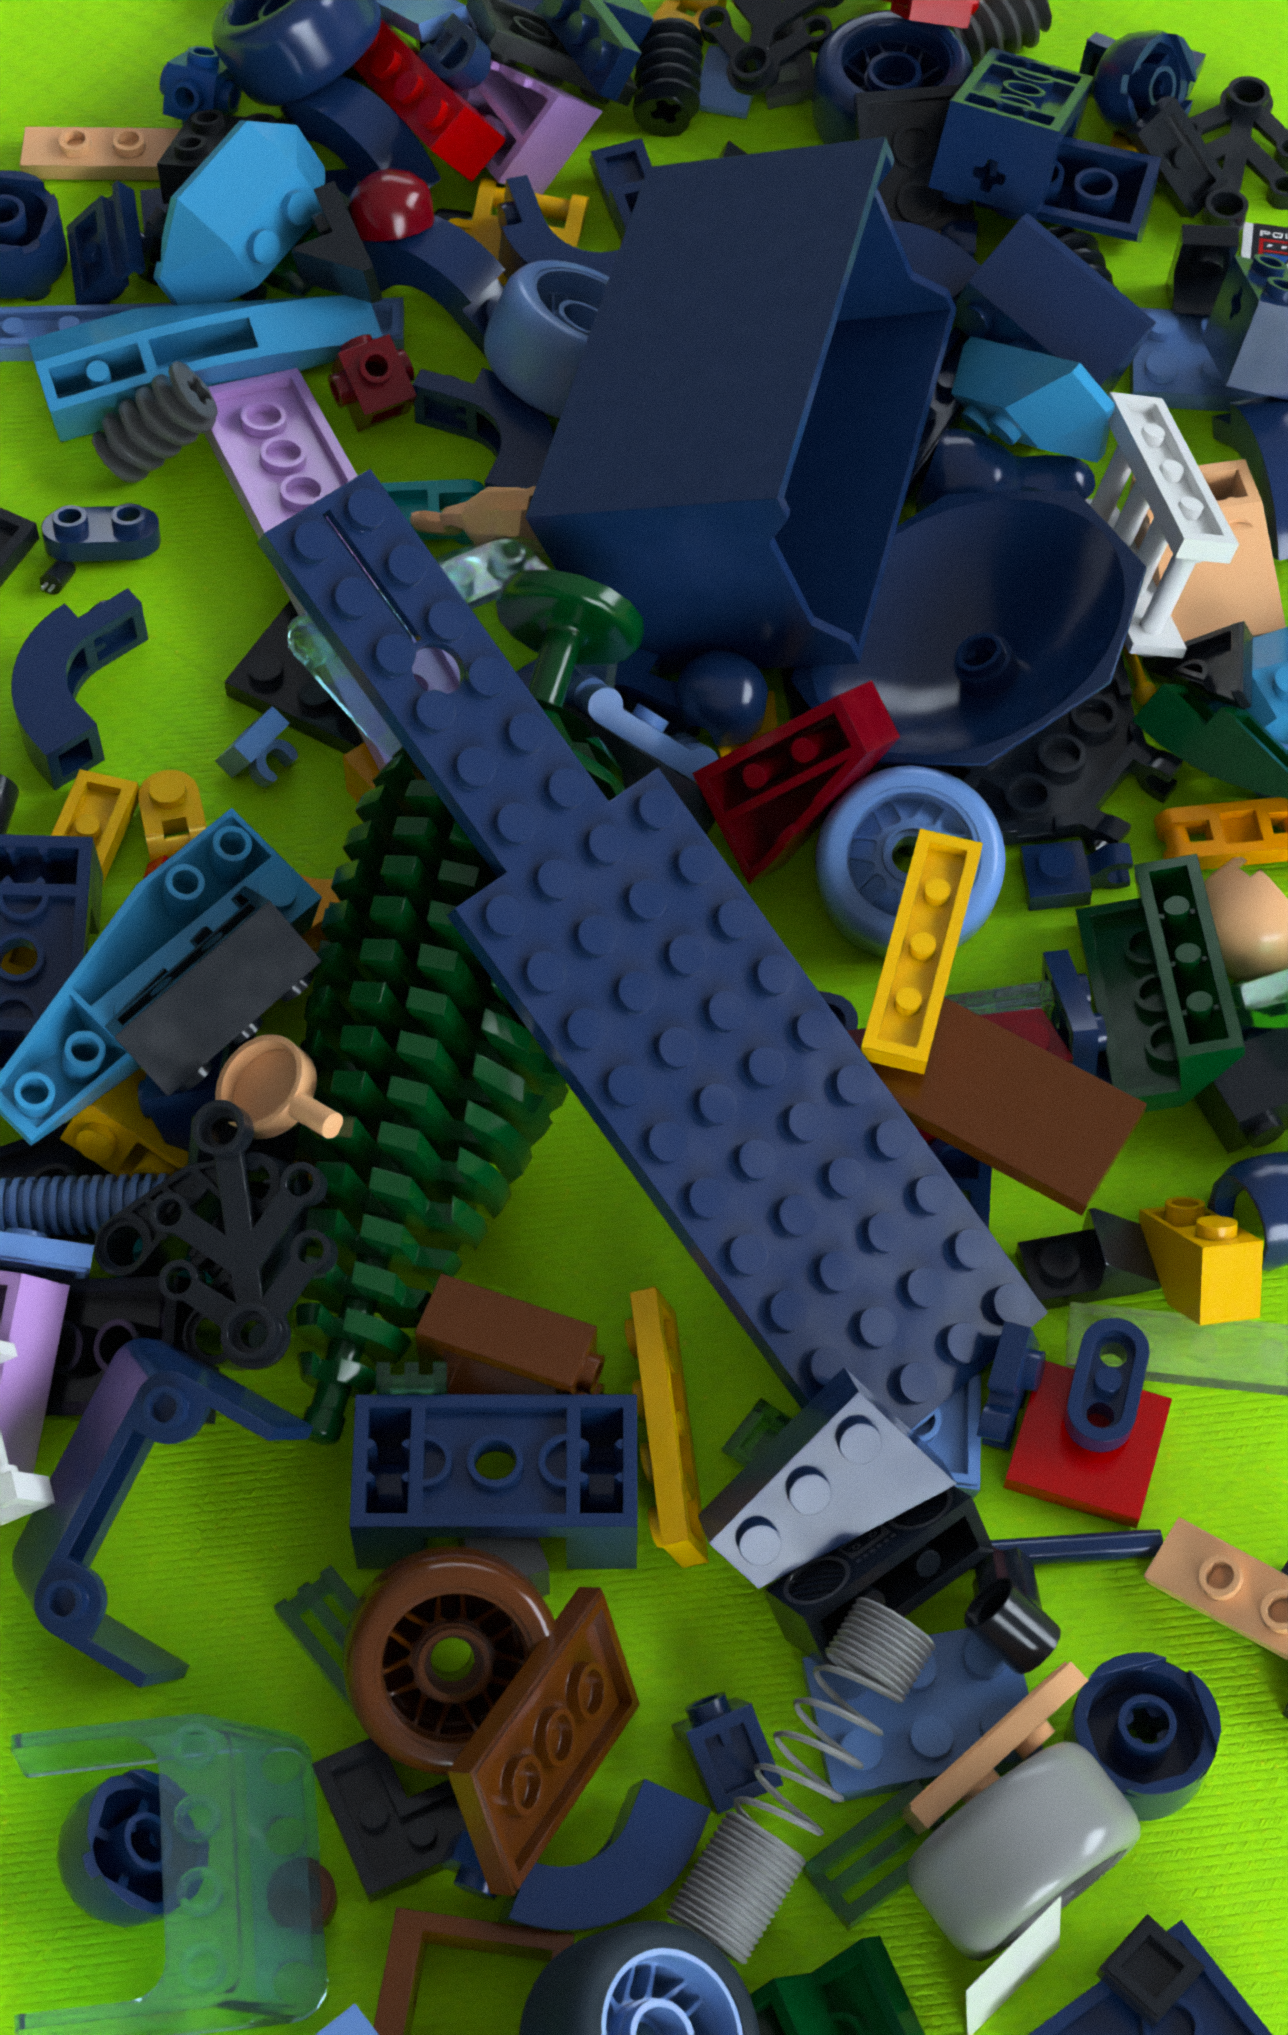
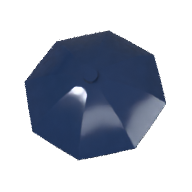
[791,491,1147,766]

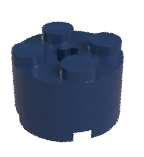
[0,170,68,301]
[1064,1652,1221,1821]

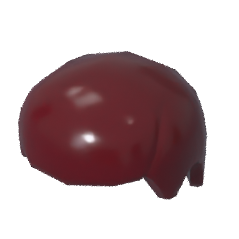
[349,168,435,242]

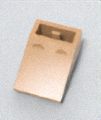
[1129,459,1286,642]

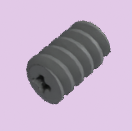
[947,0,1052,67]
[92,361,218,483]

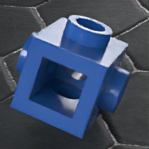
[160,46,241,125]

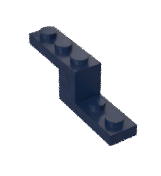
[542,0,654,101]

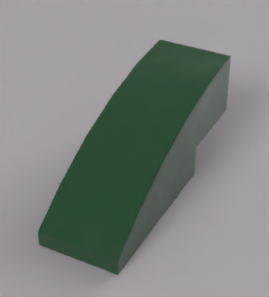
[1132,684,1288,799]

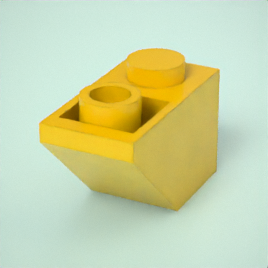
[60,1069,189,1178]
[1139,1197,1263,1326]

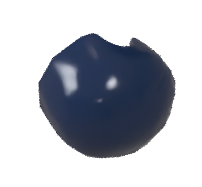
[675,650,768,747]

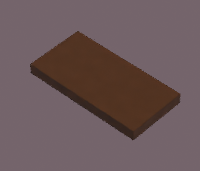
[868,997,1147,1216]
[447,1587,640,1896]

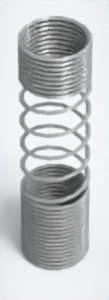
[666,1597,936,1965]

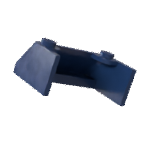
[12,1338,314,1688]

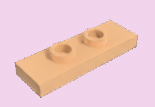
[20,127,181,180]
[1144,1517,1288,1660]
[901,1661,1088,1835]

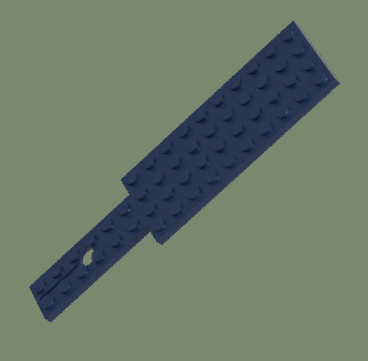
[257,469,1048,1429]

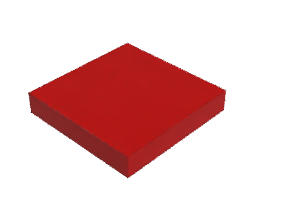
[1003,1361,1172,1529]

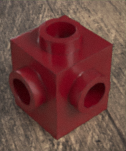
[328,334,417,432]

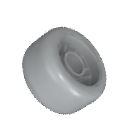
[907,1741,1141,1961]

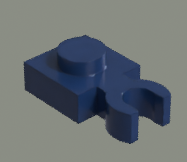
[977,1321,1046,1451]

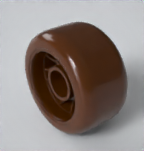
[342,1546,555,1776]

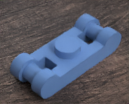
[569,674,718,781]

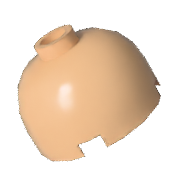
[1204,857,1288,985]

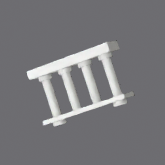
[1085,392,1239,658]

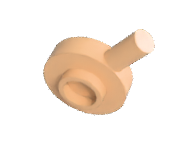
[215,1034,343,1139]

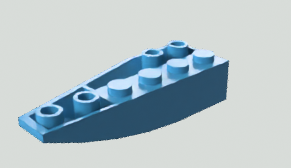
[28,295,382,443]
[0,808,322,1146]

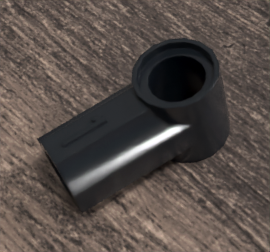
[964,1547,1061,1675]

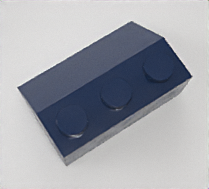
[975,136,1162,243]
[953,213,1156,395]

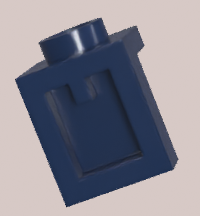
[671,1692,784,1814]

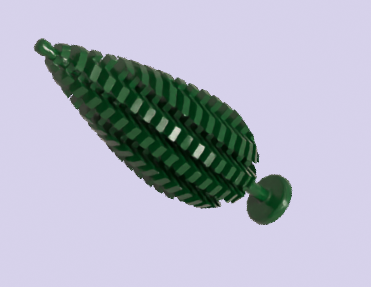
[293,569,644,1445]

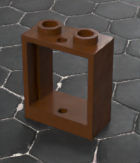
[415,1273,605,1395]
[373,1907,575,2035]

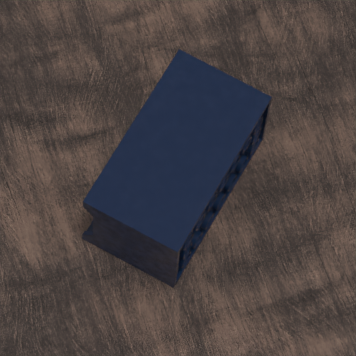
[525,137,957,674]

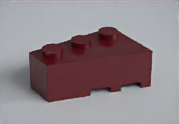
[692,680,900,885]

